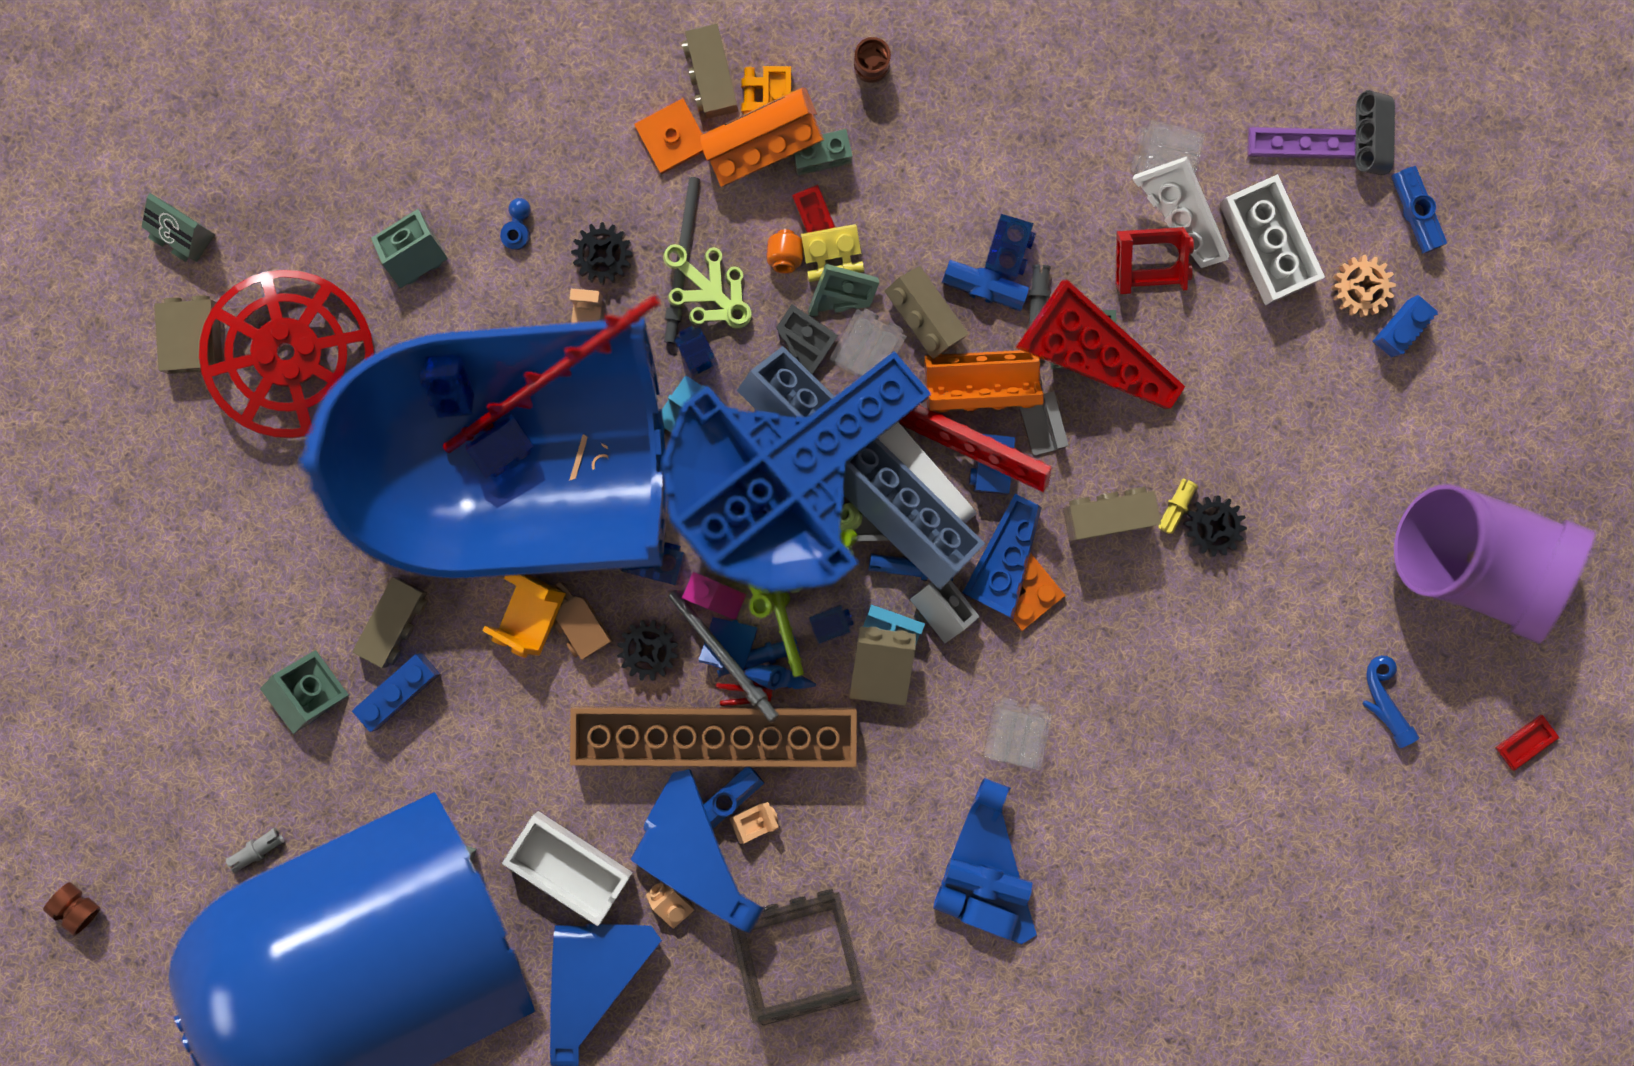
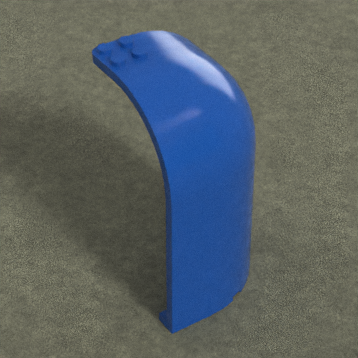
[300,318,667,578]
[168,792,536,1066]

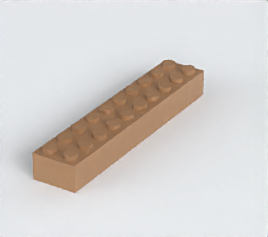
[570,706,857,767]

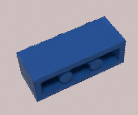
[352,653,440,732]

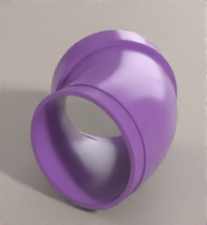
[1394,485,1595,644]

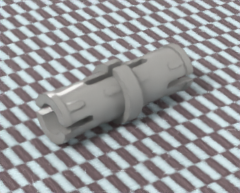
[226,827,285,874]

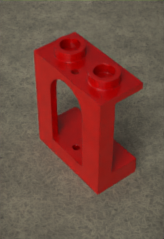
[1115,227,1194,294]

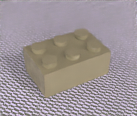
[1063,487,1161,541]

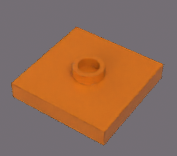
[634,98,703,174]

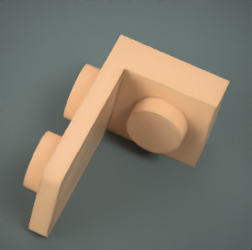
[570,288,603,323]

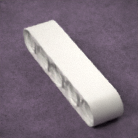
[878,422,977,524]

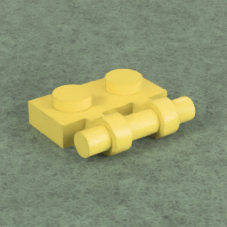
[801,224,864,282]

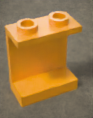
[483,574,566,658]

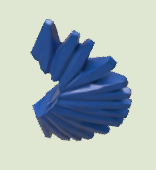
[745,665,816,690]

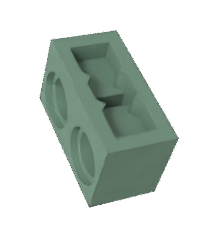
[793,129,853,176]

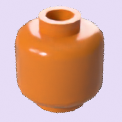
[766,229,803,274]

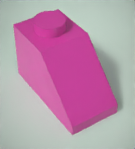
[682,572,746,620]

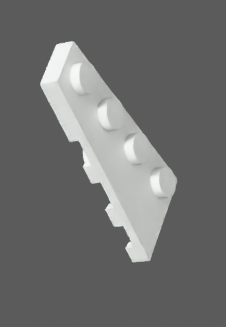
[1132,156,1229,268]

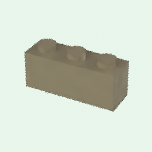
[682,23,738,119]
[884,266,969,359]
[352,577,428,668]

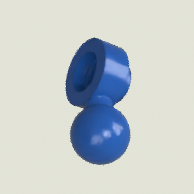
[500,198,531,250]

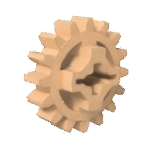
[1331,255,1396,317]

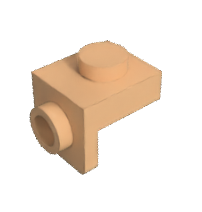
[729,802,779,844]
[646,881,694,929]

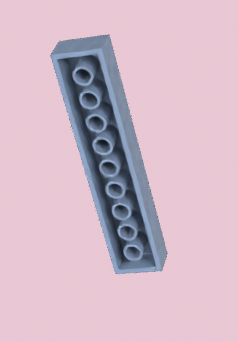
[736,346,985,589]

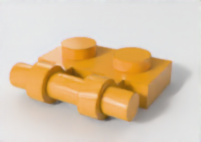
[741,66,791,114]

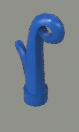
[1363,655,1420,748]

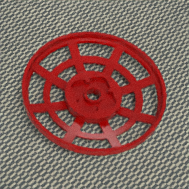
[199,270,374,439]

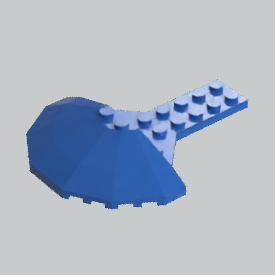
[662,351,931,593]

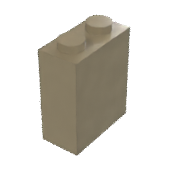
[154,296,223,374]
[850,626,916,706]

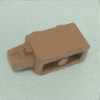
[553,582,613,660]

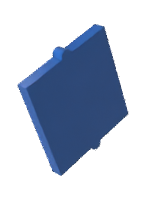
[699,617,758,671]

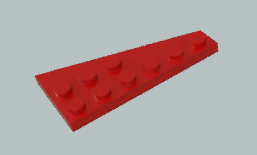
[1015,279,1185,409]

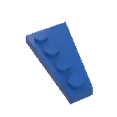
[962,494,1042,619]

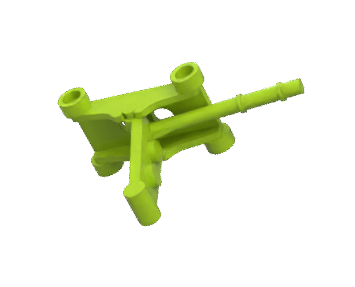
[749,529,857,677]

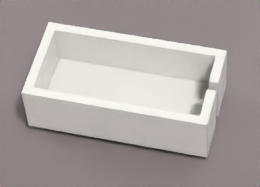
[502,811,633,926]

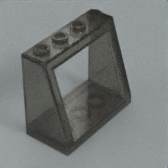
[729,889,868,1027]

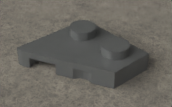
[776,304,839,375]

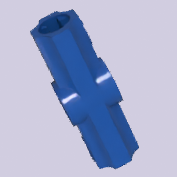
[1391,166,1447,254]
[941,260,1029,311]
[703,767,765,829]
[944,858,1033,906]

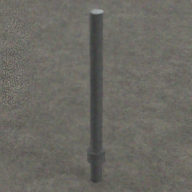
[664,177,700,344]
[668,590,779,723]

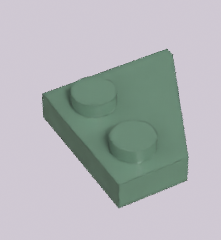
[808,264,879,316]

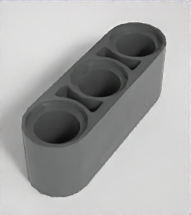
[1355,90,1395,175]

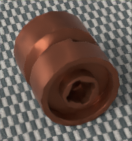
[854,37,891,83]
[43,882,101,936]

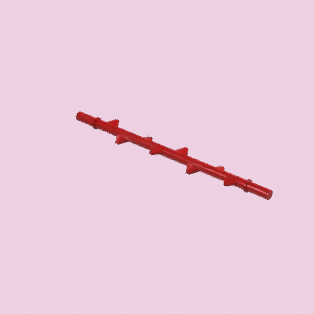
[443,295,661,453]

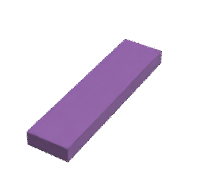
[1248,127,1356,159]

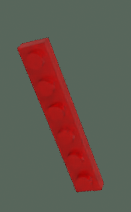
[899,405,1052,493]

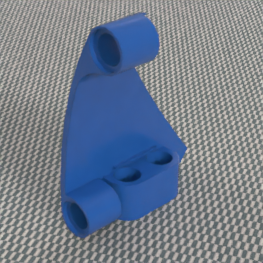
[631,769,764,933]
[933,778,1037,944]
[550,924,662,1066]

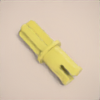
[1159,479,1198,534]

